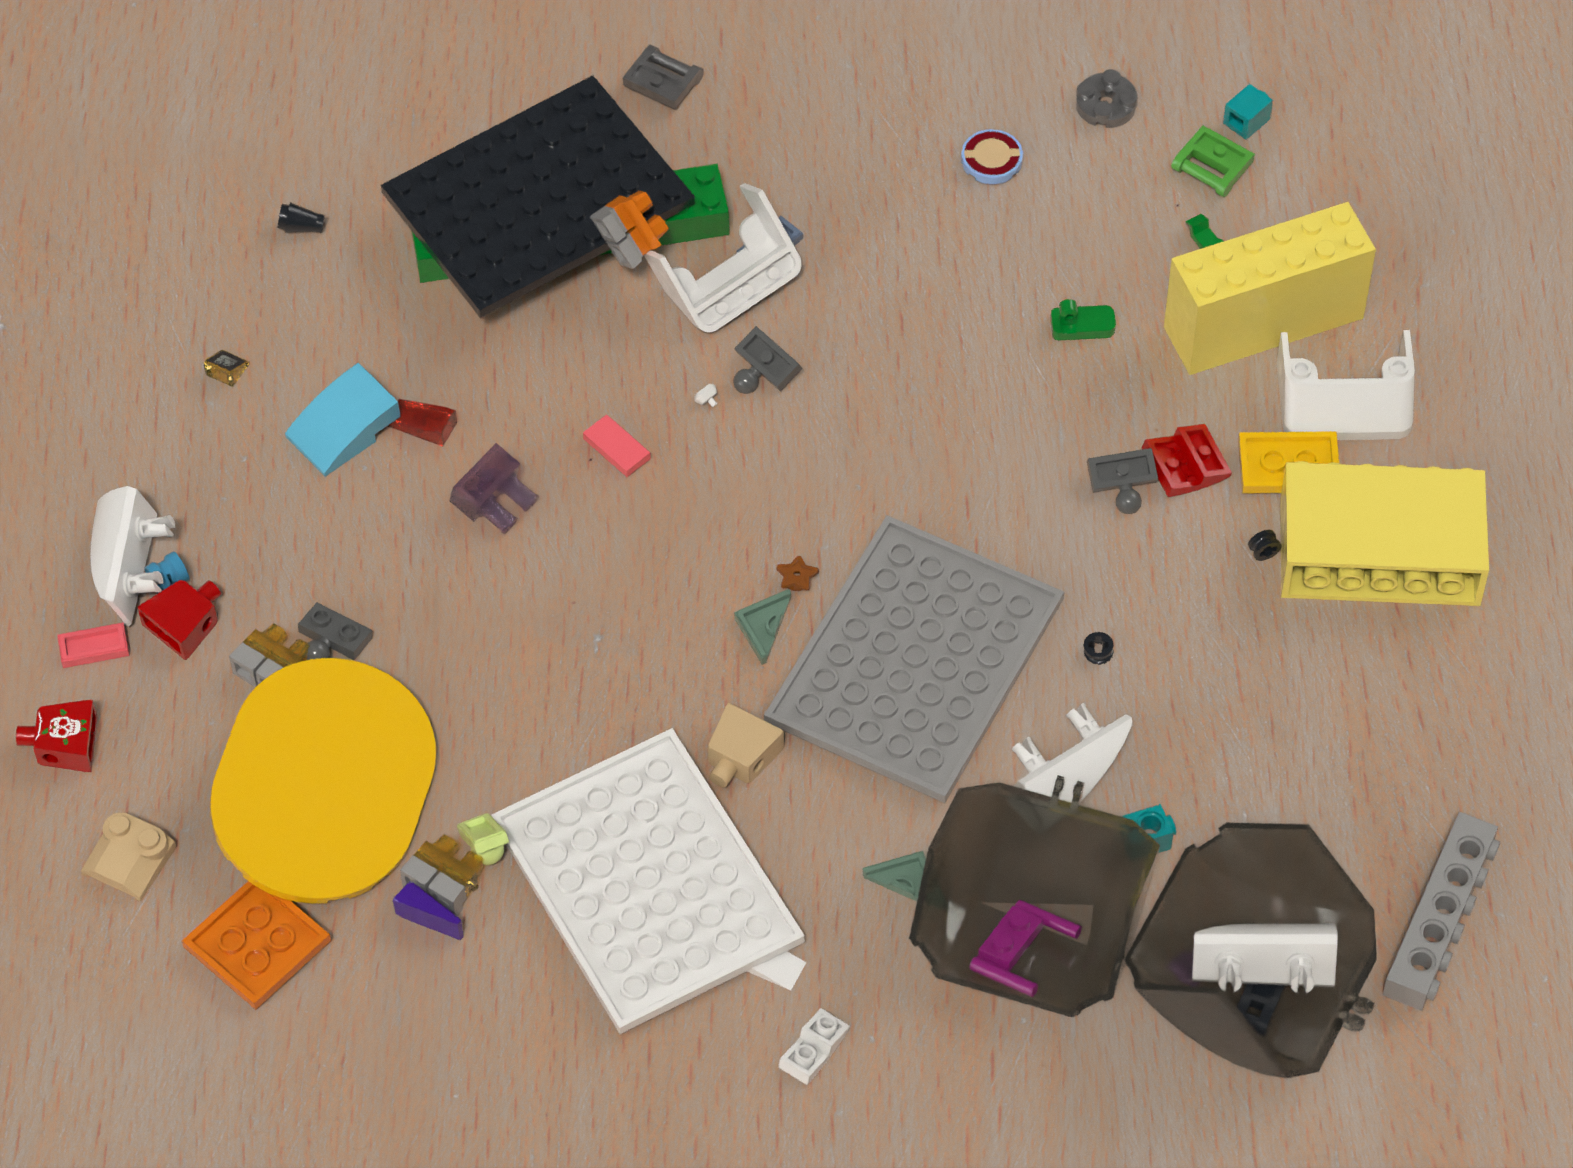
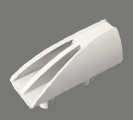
[90,486,176,627]
[1008,703,1132,834]
[1192,924,1337,993]

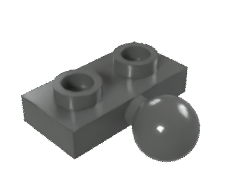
[733,326,802,394]
[1087,448,1158,514]
[298,602,372,660]

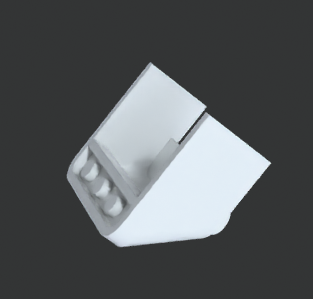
[644,183,802,332]
[1276,330,1415,440]

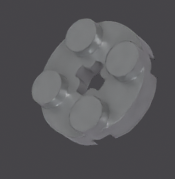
[1076,69,1137,128]

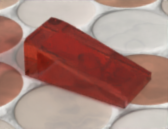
[388,399,457,447]

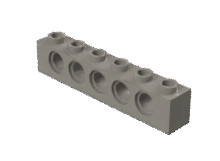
[1383,812,1500,1011]

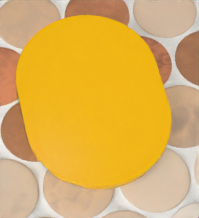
[210,658,436,904]

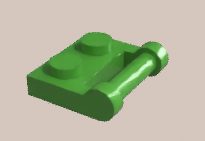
[1171,125,1255,197]

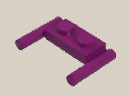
[970,900,1082,997]

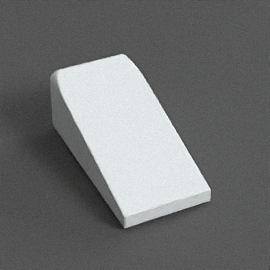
[728,928,806,990]

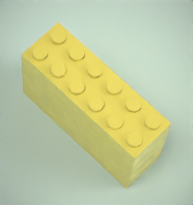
[1164,202,1376,375]
[1280,461,1489,606]

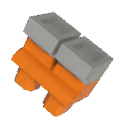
[590,191,669,269]

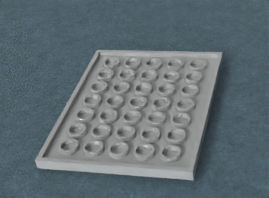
[764,515,1064,803]

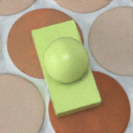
[457,813,509,865]

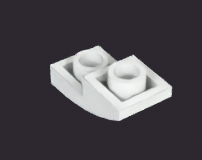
[778,1008,850,1085]

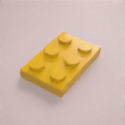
[1238,431,1339,493]

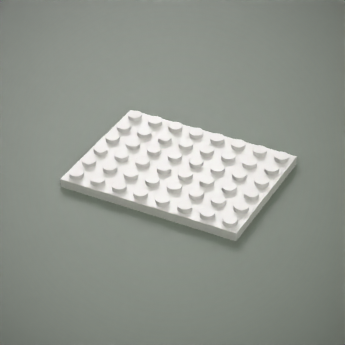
[491,728,805,1034]

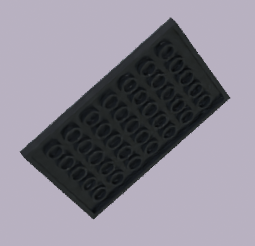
[381,75,695,318]

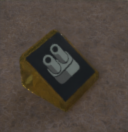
[203,349,250,387]

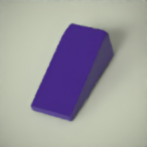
[393,882,464,940]

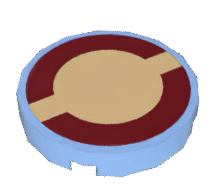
[961,129,1023,185]

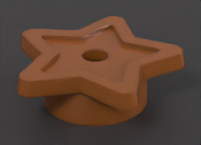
[776,556,819,591]

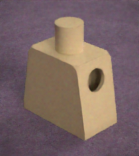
[708,703,784,788]

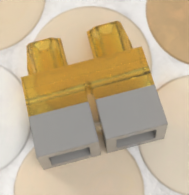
[229,623,310,687]
[400,834,484,916]

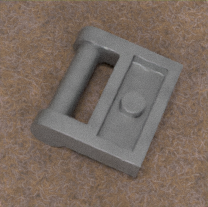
[623,44,704,109]

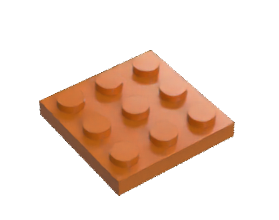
[182,881,331,1010]

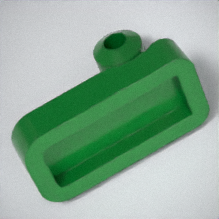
[1050,299,1116,341]

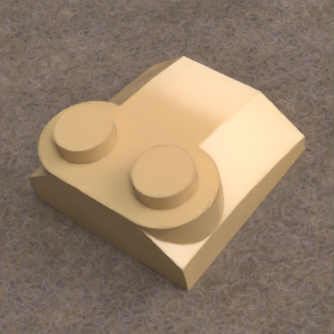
[81,813,176,902]

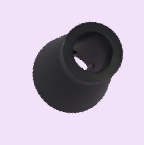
[277,202,325,233]

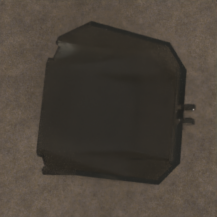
[909,775,1160,1017]
[1124,822,1377,1079]

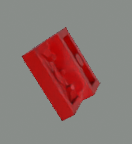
[1141,424,1232,497]

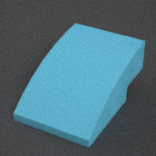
[285,363,400,477]

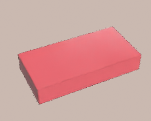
[583,414,651,477]
[57,622,129,668]

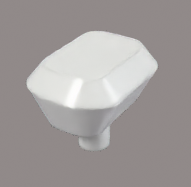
[694,384,717,407]

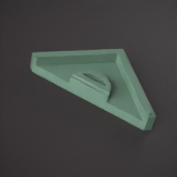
[734,589,791,665]
[862,851,944,911]

